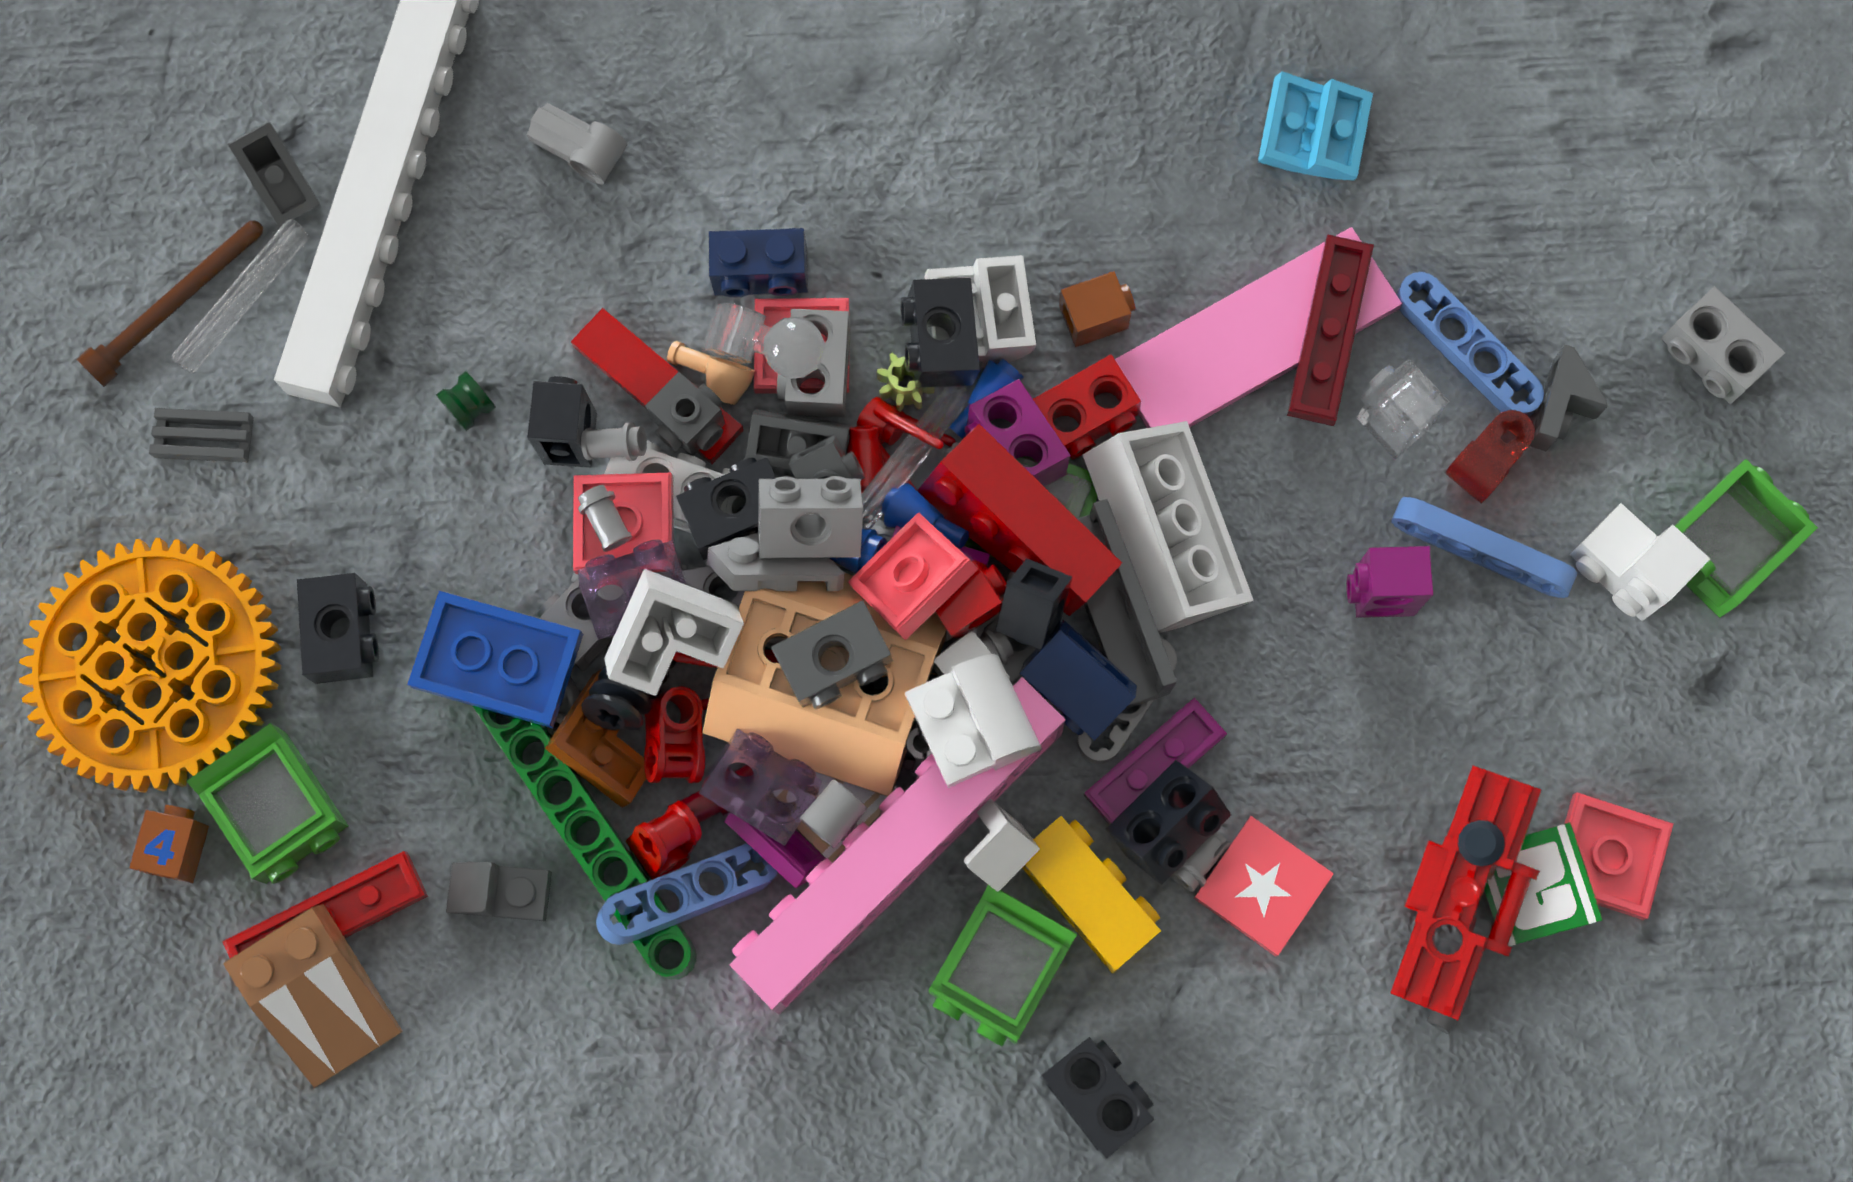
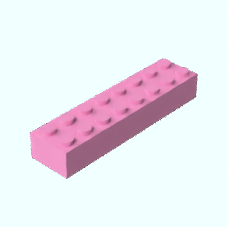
[729,677,1066,1014]

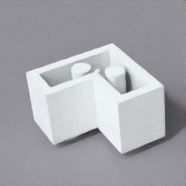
[1570,503,1710,621]
[604,569,744,696]

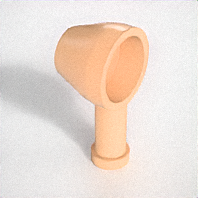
[667,341,755,405]

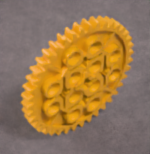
[19,538,281,793]

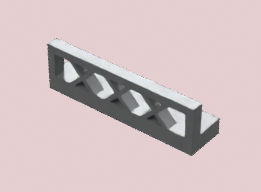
[1078,499,1177,710]

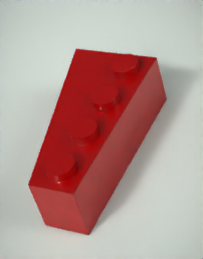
[917,424,1122,616]

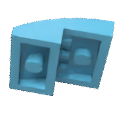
[1258,71,1373,181]

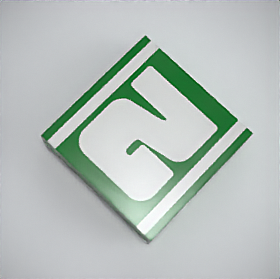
[1484,823,1603,946]

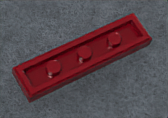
[1287,234,1374,426]

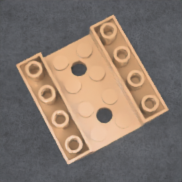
[702,573,947,797]

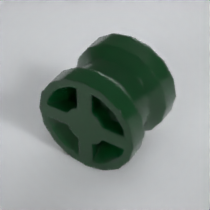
[436,371,496,431]

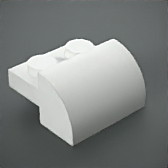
[924,255,1036,368]
[905,654,1042,788]

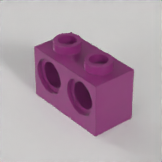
[965,379,1071,487]
[1346,546,1433,618]

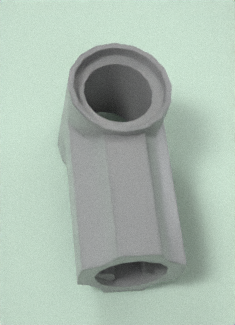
[527,103,627,185]
[800,779,867,848]

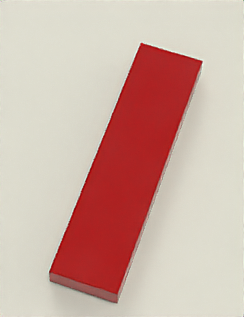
[571,308,744,465]
[222,851,428,959]

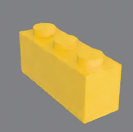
[1022,815,1161,974]

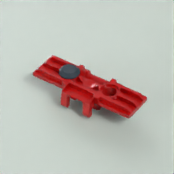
[1390,765,1542,1020]

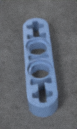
[1397,272,1544,420]
[1392,497,1577,598]
[596,843,778,945]

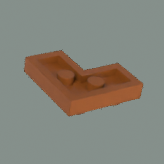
[545,669,646,808]

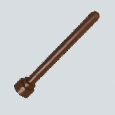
[76,220,263,387]

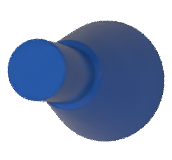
[949,358,1024,439]
[881,483,969,549]

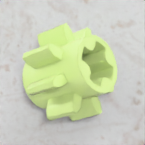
[877,353,935,412]

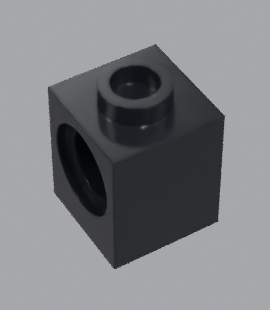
[996,558,1072,650]

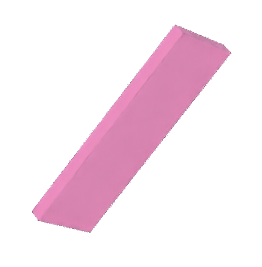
[1115,227,1402,428]

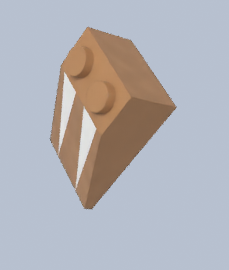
[223,904,403,1088]

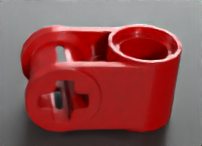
[644,686,705,783]
[626,801,702,880]

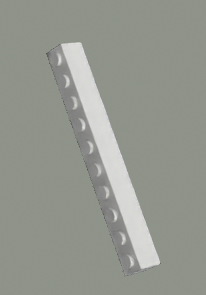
[274,0,479,408]

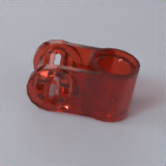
[1444,410,1535,504]

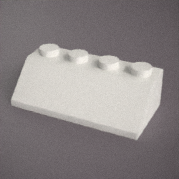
[1083,421,1254,633]

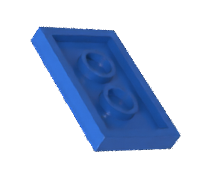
[407,591,584,728]

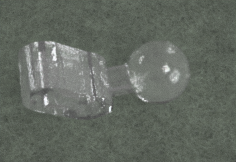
[702,303,825,378]

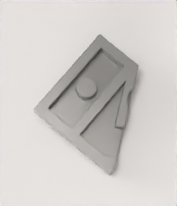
[707,533,845,591]

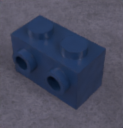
[709,228,808,298]
[1019,620,1137,741]

